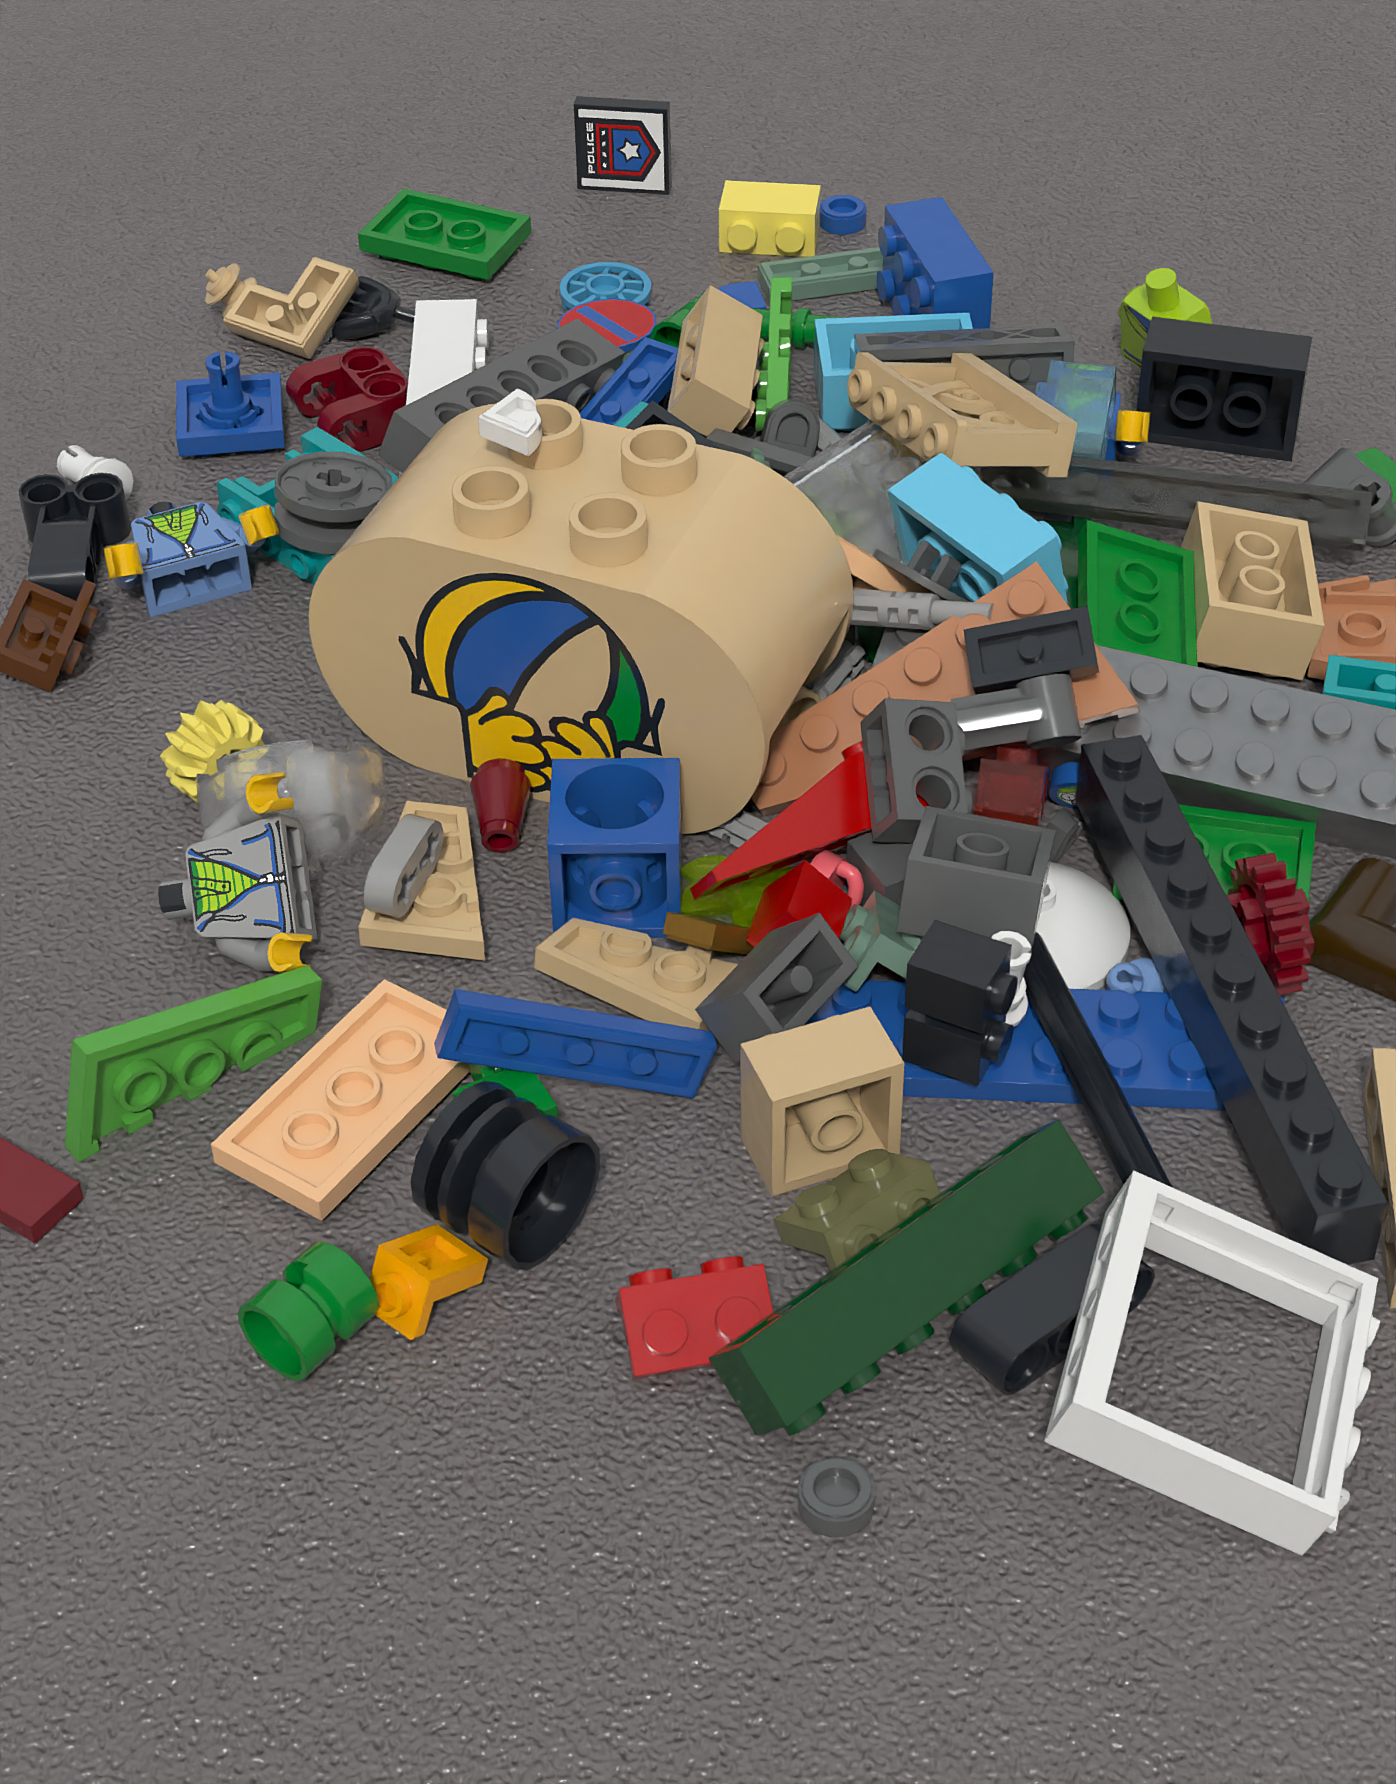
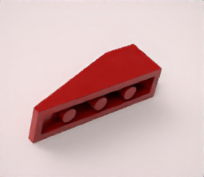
[690,741,929,900]

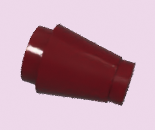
[470,758,531,853]

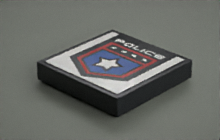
[574,96,672,195]

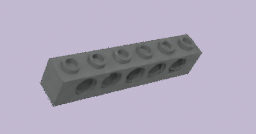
[378,319,625,473]

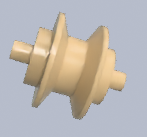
[205,263,257,317]

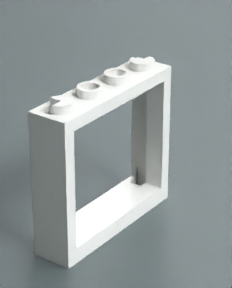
[1044,1170,1380,1556]

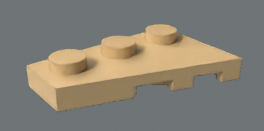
[358,801,485,960]
[534,918,738,1031]

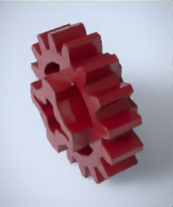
[1226,853,1315,996]

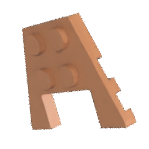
[1307,575,1396,680]

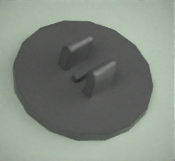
[872,542,968,602]

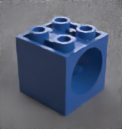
[547,758,682,938]

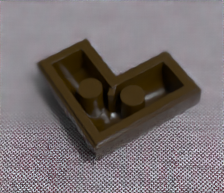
[1308,858,1396,1001]

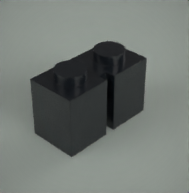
[902,920,1018,1086]

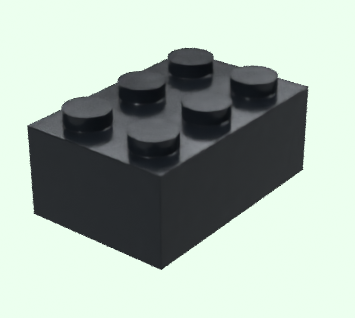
[1136,316,1312,462]

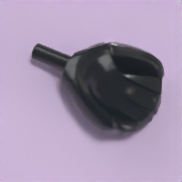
[332,276,415,340]

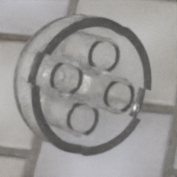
[195,740,388,880]

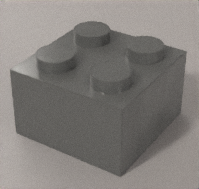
[897,806,1056,953]

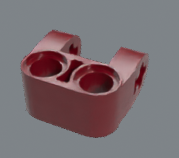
[286,347,408,452]

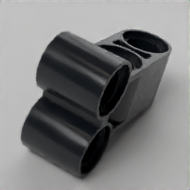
[18,473,131,603]

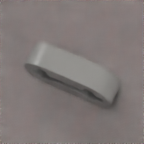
[364,814,443,918]

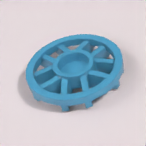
[559,262,651,310]

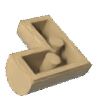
[223,257,360,359]

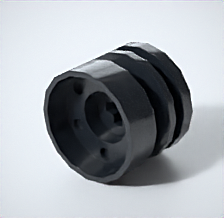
[410,1081,600,1269]

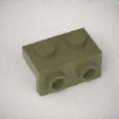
[773,1149,940,1271]

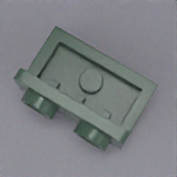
[839,890,921,992]

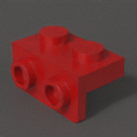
[615,1256,773,1380]

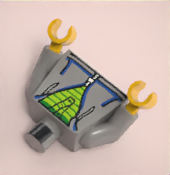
[158,772,318,972]

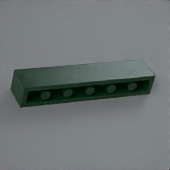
[708,1119,1105,1436]

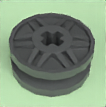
[275,451,392,554]

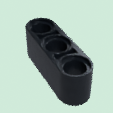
[949,1223,1155,1395]

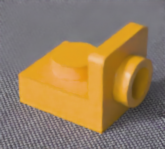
[370,1224,488,1340]

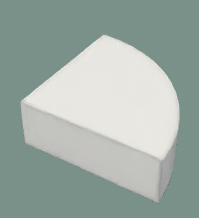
[478,388,542,456]

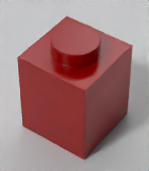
[745,860,852,948]

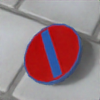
[557,298,657,352]

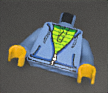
[103,501,280,617]

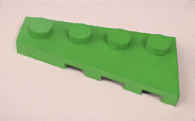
[65,965,322,1163]

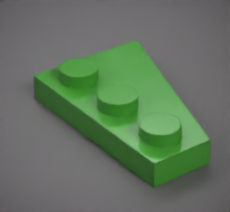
[756,277,792,431]

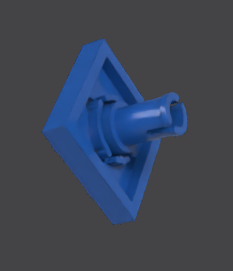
[176,351,285,457]

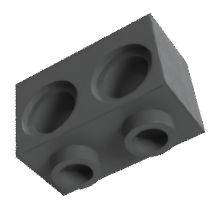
[860,698,972,843]

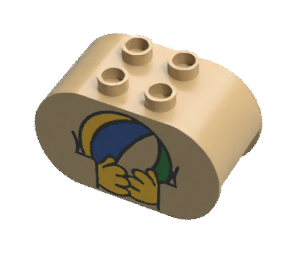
[308,399,854,834]

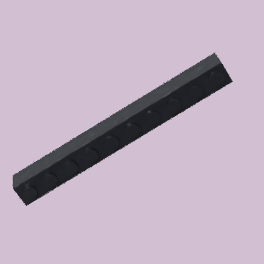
[1076,735,1388,1265]

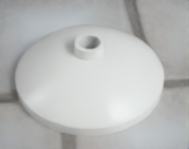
[1036,862,1130,990]

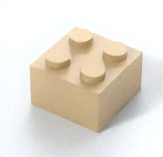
[740,1006,904,1196]

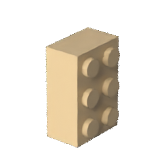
[1181,501,1325,680]

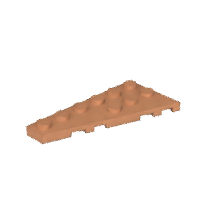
[751,561,1140,817]

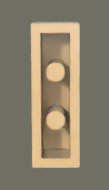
[668,285,764,437]

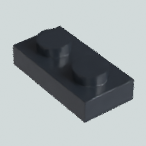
[963,606,1099,695]

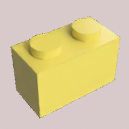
[719,180,821,257]

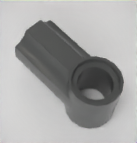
[951,674,1082,754]

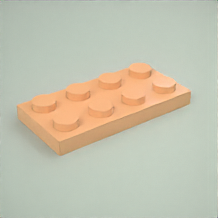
[211,979,470,1221]

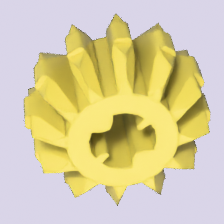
[160,700,269,806]

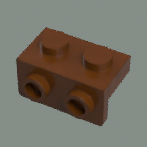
[0,579,99,692]

